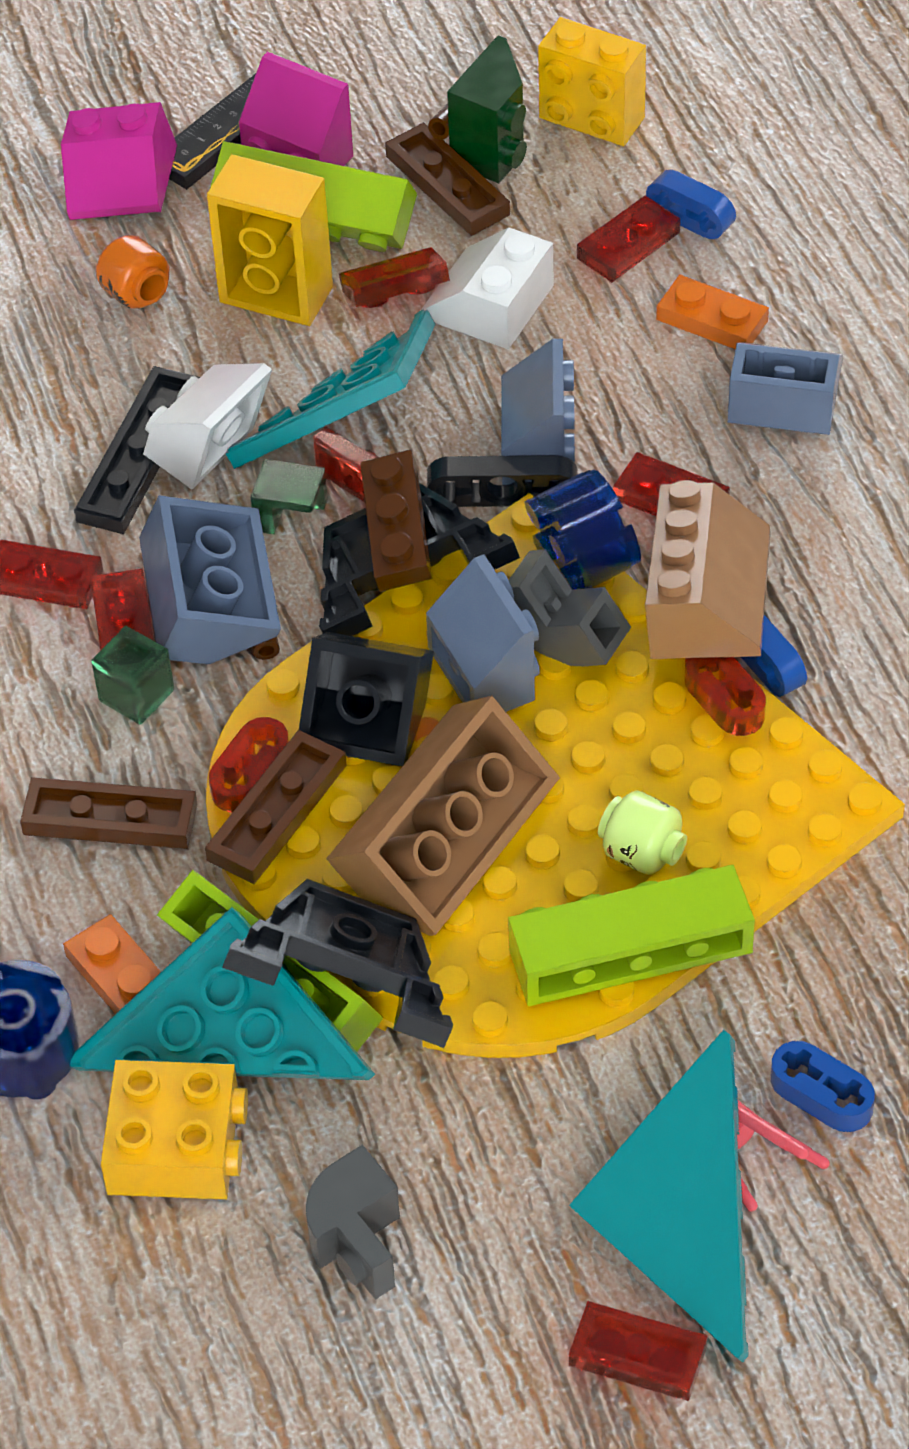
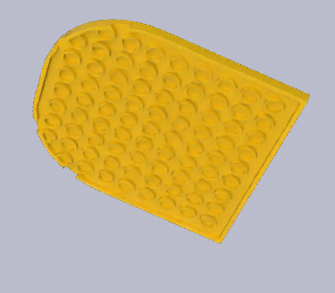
[206,493,905,1058]

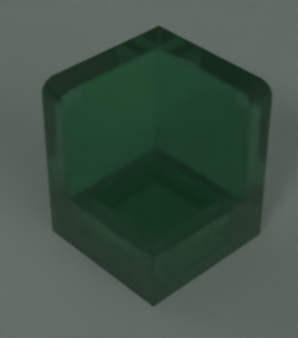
[250,459,328,535]
[91,625,174,725]

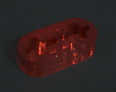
[684,657,766,736]
[209,717,289,813]

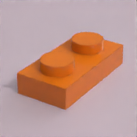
[656,274,769,350]
[63,914,161,1014]

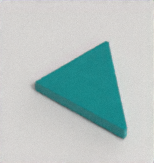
[226,309,436,469]
[66,907,375,1080]
[569,1029,749,1363]

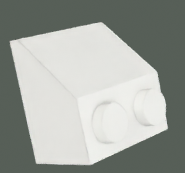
[420,227,554,350]
[143,363,272,490]

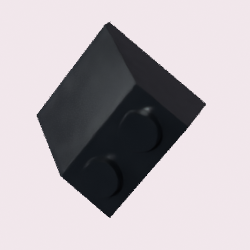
[299,632,434,766]

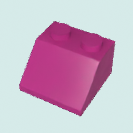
[239,51,353,166]
[61,102,177,220]

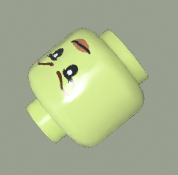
[598,790,687,875]

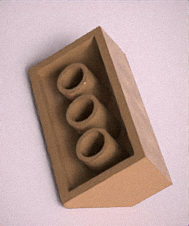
[645,480,771,659]
[326,695,560,936]

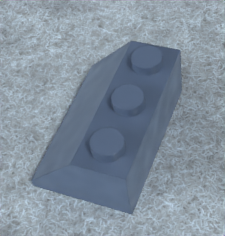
[139,495,281,664]

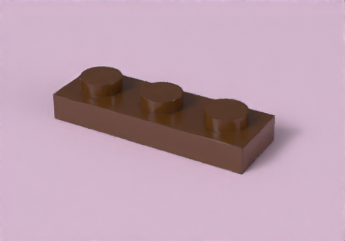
[385,122,510,236]
[360,449,432,592]
[205,730,347,884]
[20,777,198,849]

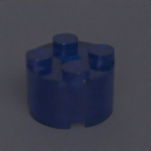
[524,469,641,590]
[0,959,79,1100]

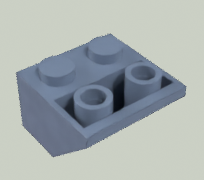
[501,339,575,485]
[728,342,843,435]
[426,554,540,712]

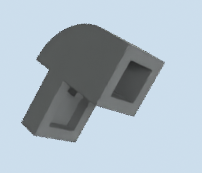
[509,549,631,666]
[306,1145,400,1300]

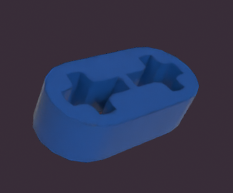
[646,170,736,239]
[741,615,807,697]
[771,1041,875,1132]

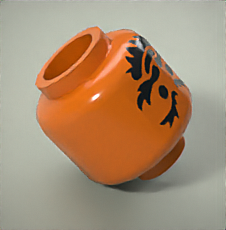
[96,235,170,309]

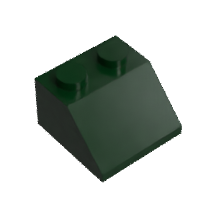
[447,35,527,184]

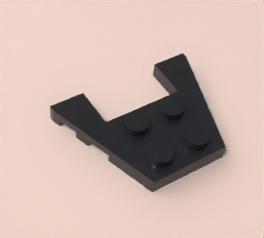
[319,483,520,636]
[222,879,453,1048]

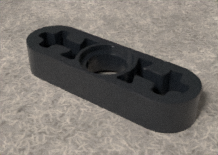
[427,455,578,507]

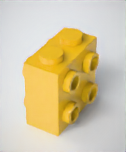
[538,17,646,147]
[101,1060,248,1200]

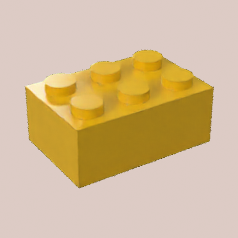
[207,154,333,326]

